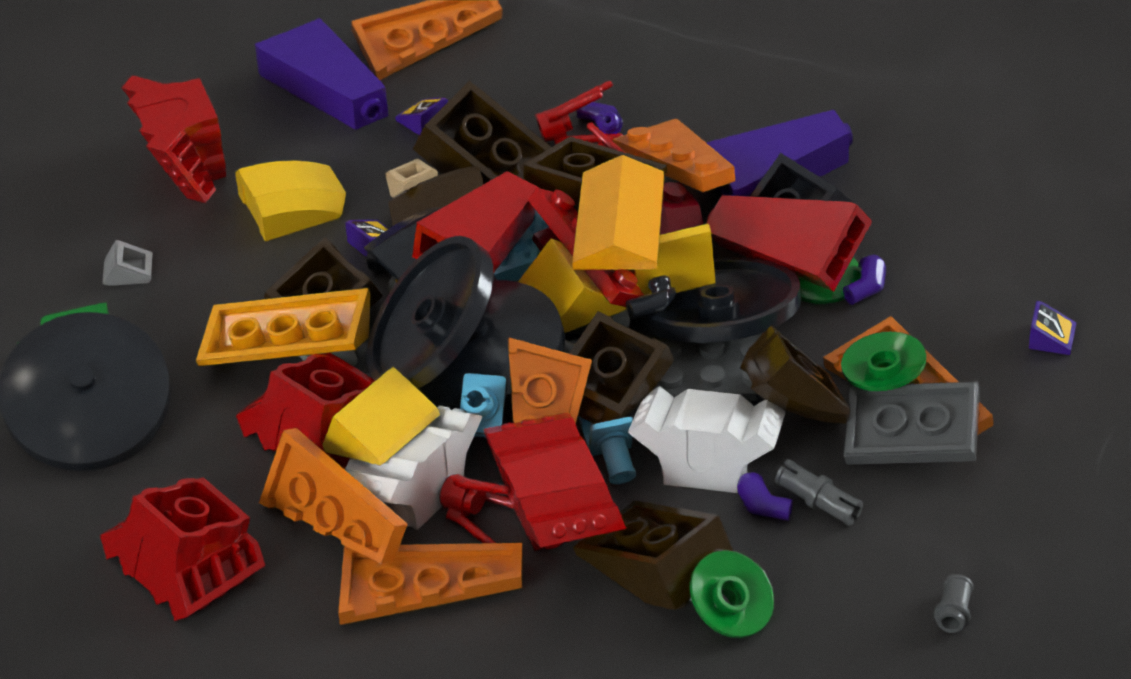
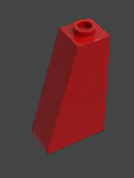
[412,171,539,272]
[706,195,872,292]

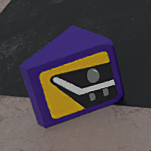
[396,97,448,135]
[345,220,389,257]
[1029,301,1076,355]

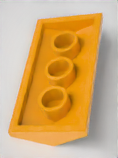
[572,155,664,270]
[196,288,370,366]

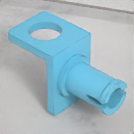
[460,373,507,438]
[578,416,636,484]

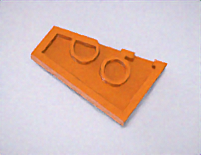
[508,338,592,424]

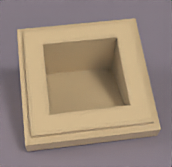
[385,159,438,198]

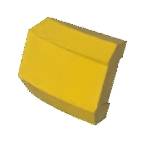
[235,161,346,242]

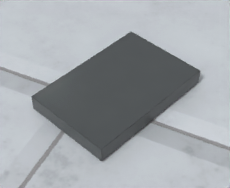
[844,382,980,465]

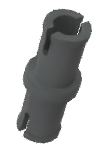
[775,459,863,526]

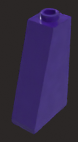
[255,18,388,130]
[706,110,853,198]

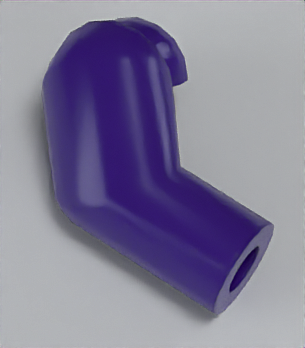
[737,473,793,521]

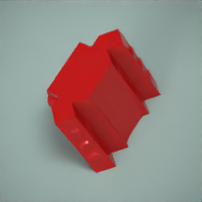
[121,75,227,203]
[236,352,375,469]
[483,412,626,552]
[100,477,266,621]

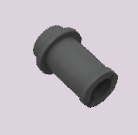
[934,574,973,633]

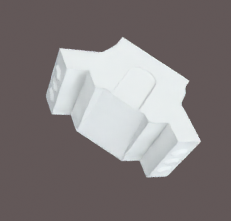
[628,386,785,493]
[345,406,483,530]

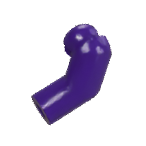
[576,102,623,134]
[843,254,886,305]

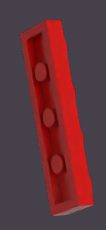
[528,187,645,307]

